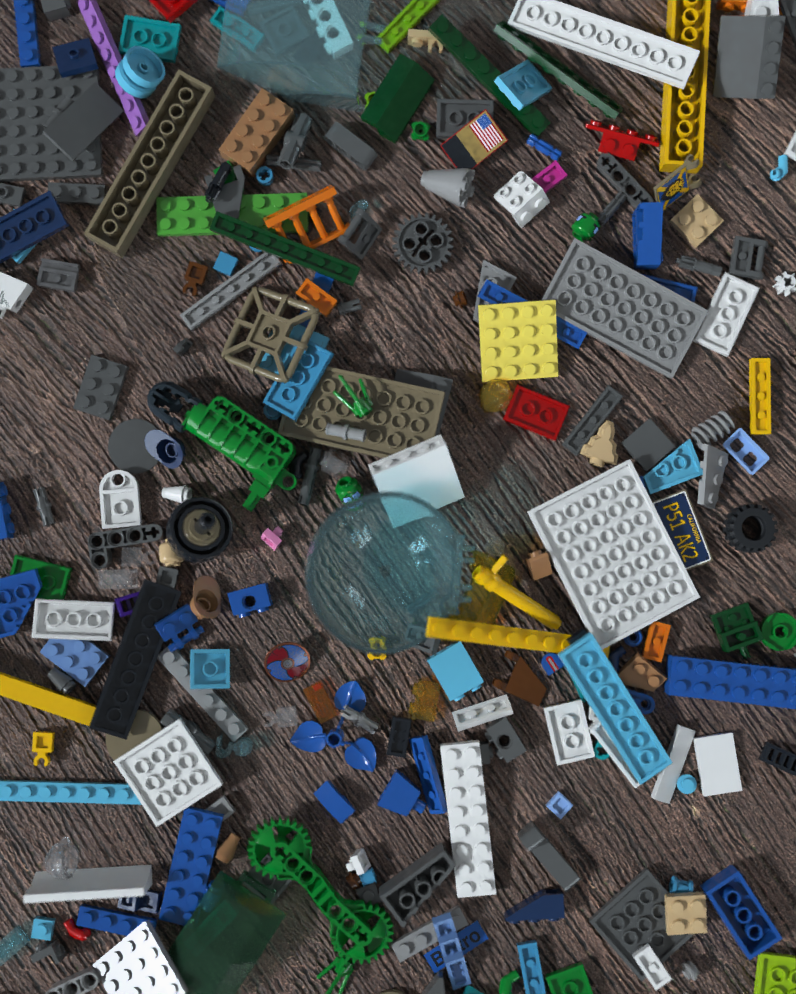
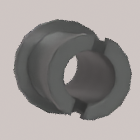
[336,298,362,316]

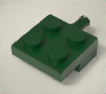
[710,602,764,659]

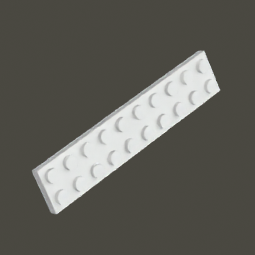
[508,0,700,90]

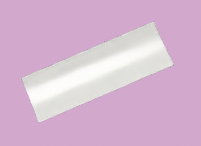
[23,864,153,903]

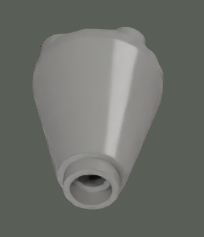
[421,168,475,208]

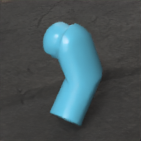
[770,155,788,181]

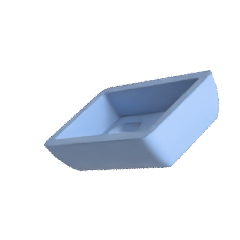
[723,428,769,475]

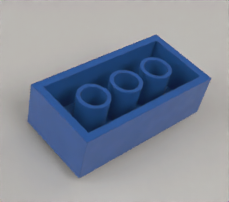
[699,864,783,960]

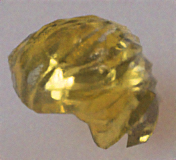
[479,379,512,413]

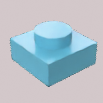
[31,916,55,941]

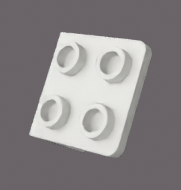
[494,171,550,228]

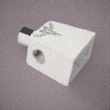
[0,272,33,319]

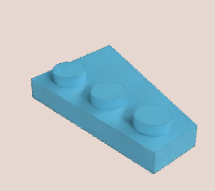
[643,439,703,495]

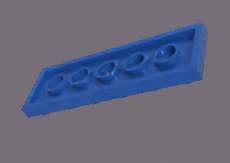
[158,806,224,929]

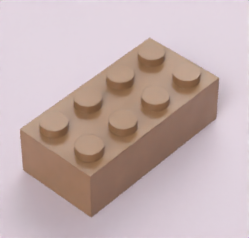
[218,88,295,178]

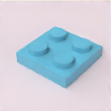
[190,649,230,689]

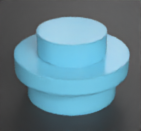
[677,774,697,794]

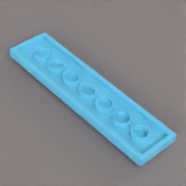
[557,632,673,785]

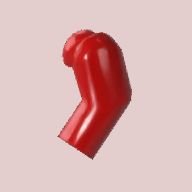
[63,917,91,941]

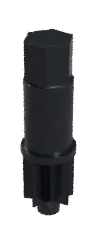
[204,162,232,203]

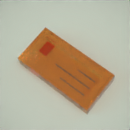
[303,680,338,724]

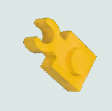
[32,731,55,766]

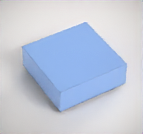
[546,791,573,820]

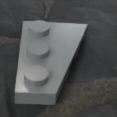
[473,260,517,323]

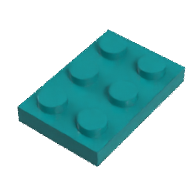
[118,15,182,64]

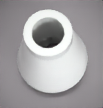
[162,485,192,503]

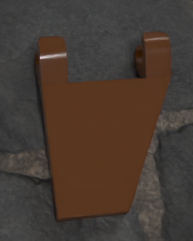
[492,650,547,706]

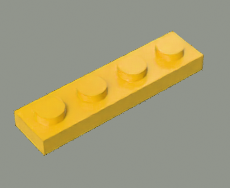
[749,358,771,435]

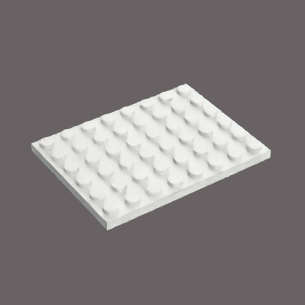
[527,459,700,649]

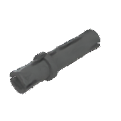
[297,447,322,505]

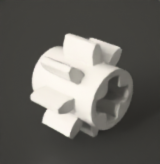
[773,271,796,297]

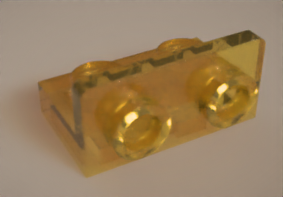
[408,679,441,722]

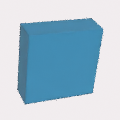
[213,251,239,277]

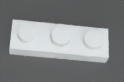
[452,694,513,732]

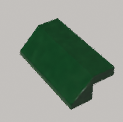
[360,54,435,144]

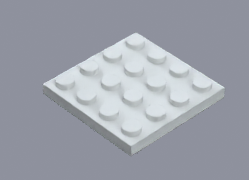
[113,718,223,827]

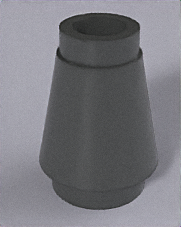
[47,667,77,695]

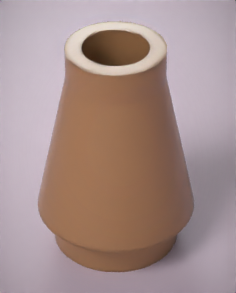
[215,832,241,864]

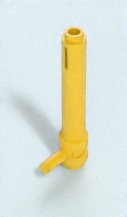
[472,554,562,630]

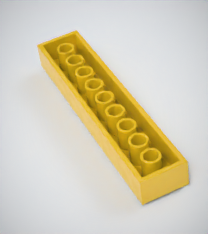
[659,0,711,174]

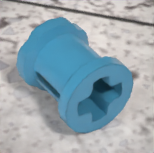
[669,876,694,893]

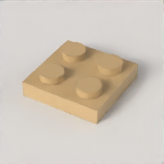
[669,194,724,248]
[664,891,707,935]

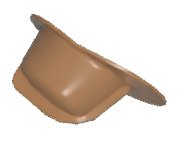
[190,576,221,620]

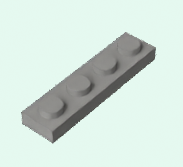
[391,905,468,962]

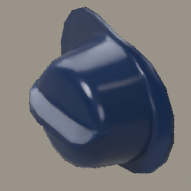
[144,429,187,469]

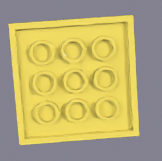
[478,299,558,382]

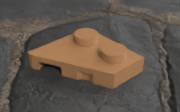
[617,652,667,692]

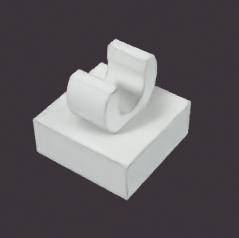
[345,848,371,875]

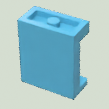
[427,641,484,702]

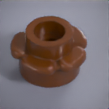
[452,290,468,308]
[345,871,362,890]

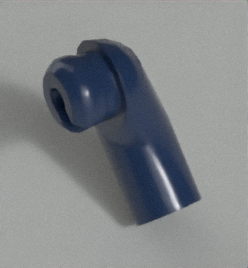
[608,645,627,673]

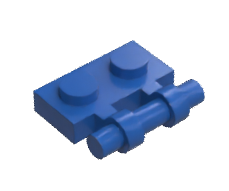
[154,604,205,653]

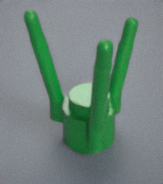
[333,375,373,418]
[317,956,355,994]

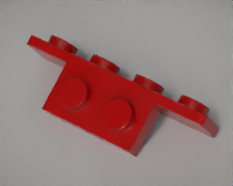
[585,119,660,161]

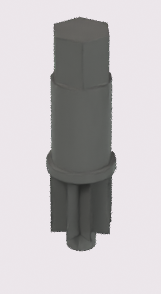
[676,255,722,277]

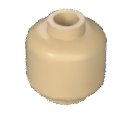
[159,539,184,567]

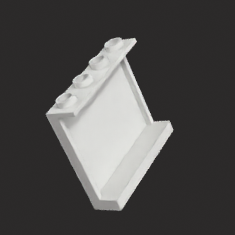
[368,434,465,527]

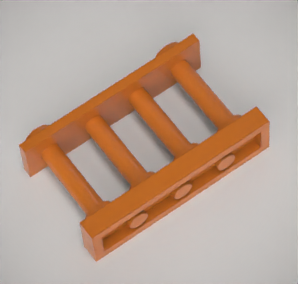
[263,185,350,263]

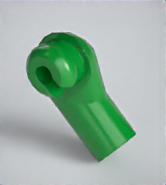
[499,969,521,994]

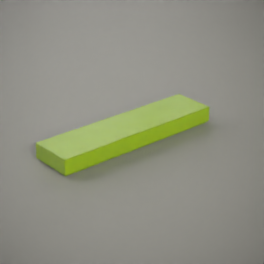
[375,0,440,54]

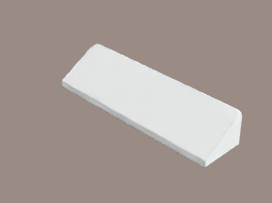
[651,724,696,804]

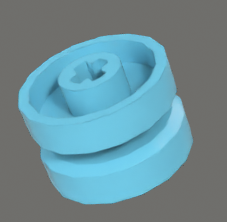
[115,46,165,98]

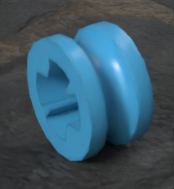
[256,166,274,186]

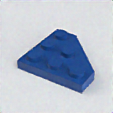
[0,568,43,638]

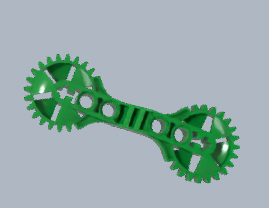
[247,815,394,965]

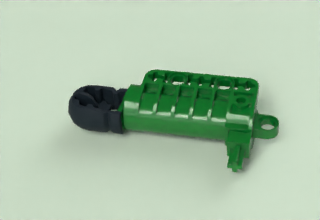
[147,381,297,512]

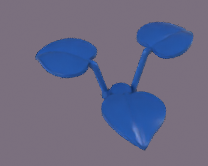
[290,681,377,772]

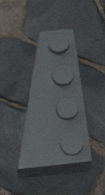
[379,842,455,928]

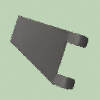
[204,165,245,220]

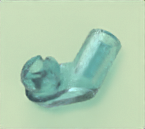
[350,199,369,226]

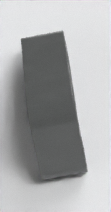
[88,524,166,569]
[517,820,581,892]

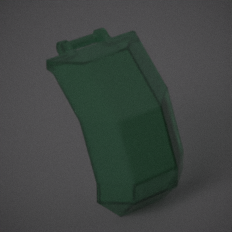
[167,870,286,994]

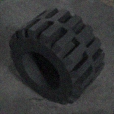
[723,504,778,553]

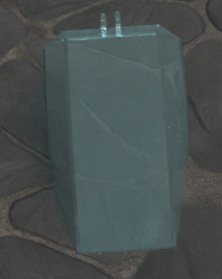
[217,0,385,112]

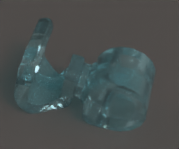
[215,733,253,758]

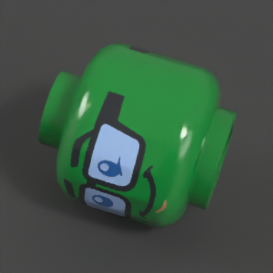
[572,213,600,242]
[335,476,363,505]

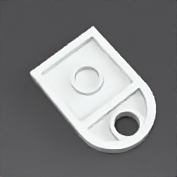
[99,470,142,529]

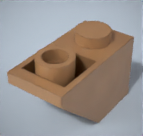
[524,550,553,581]

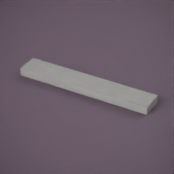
[180,252,282,331]

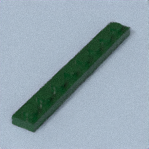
[428,14,551,136]
[493,20,624,120]
[210,211,361,287]

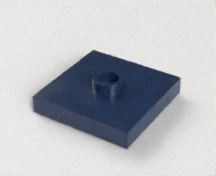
[52,38,99,78]

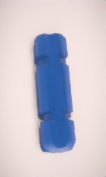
[527,134,562,161]

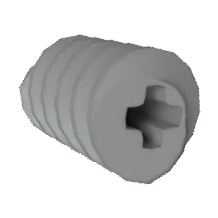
[691,410,735,449]

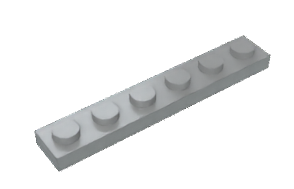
[157,643,249,742]

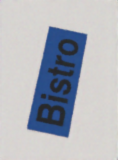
[424,921,489,973]

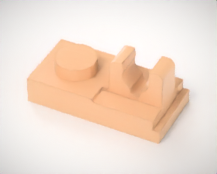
[408,29,443,53]

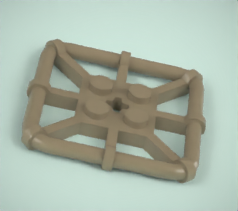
[221,286,321,384]

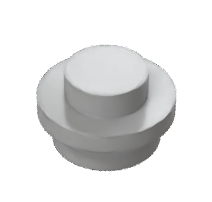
[681,961,700,981]

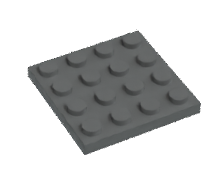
[588,868,694,982]

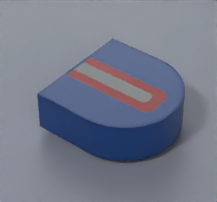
[541,652,564,676]

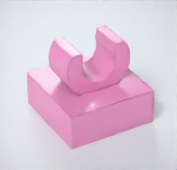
[260,526,283,551]

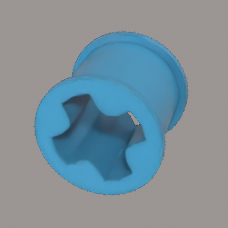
[360,867,377,887]

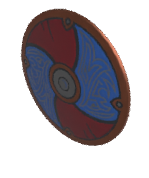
[264,642,311,682]

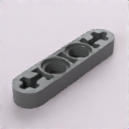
[596,153,653,209]

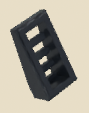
[758,742,796,776]

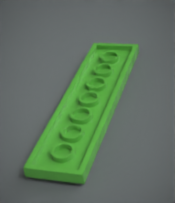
[157,193,308,237]

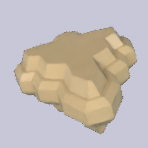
[580,420,619,467]

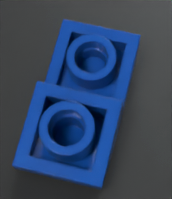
[313,780,356,824]

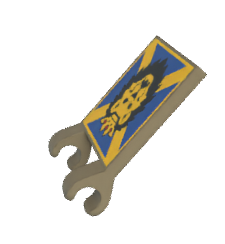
[653,154,702,211]

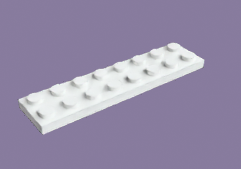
[440,740,496,898]

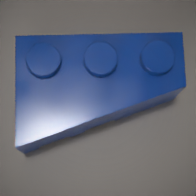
[632,202,663,270]

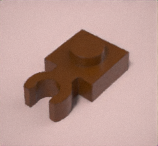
[182,261,209,298]

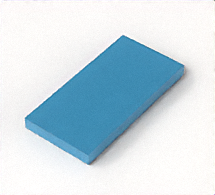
[263,335,334,421]

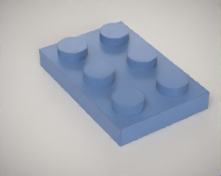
[40,639,110,687]

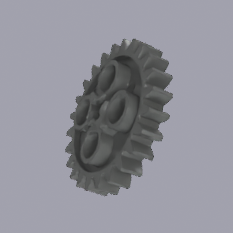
[392,212,454,275]

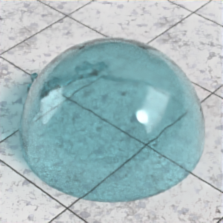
[305,492,475,654]

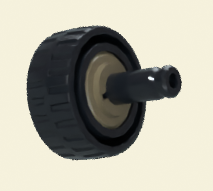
[166,497,233,564]

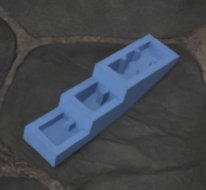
[431,912,471,990]

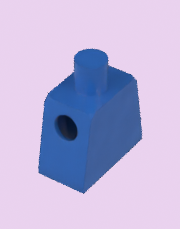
[377,769,427,816]

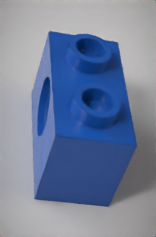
[227,583,273,618]

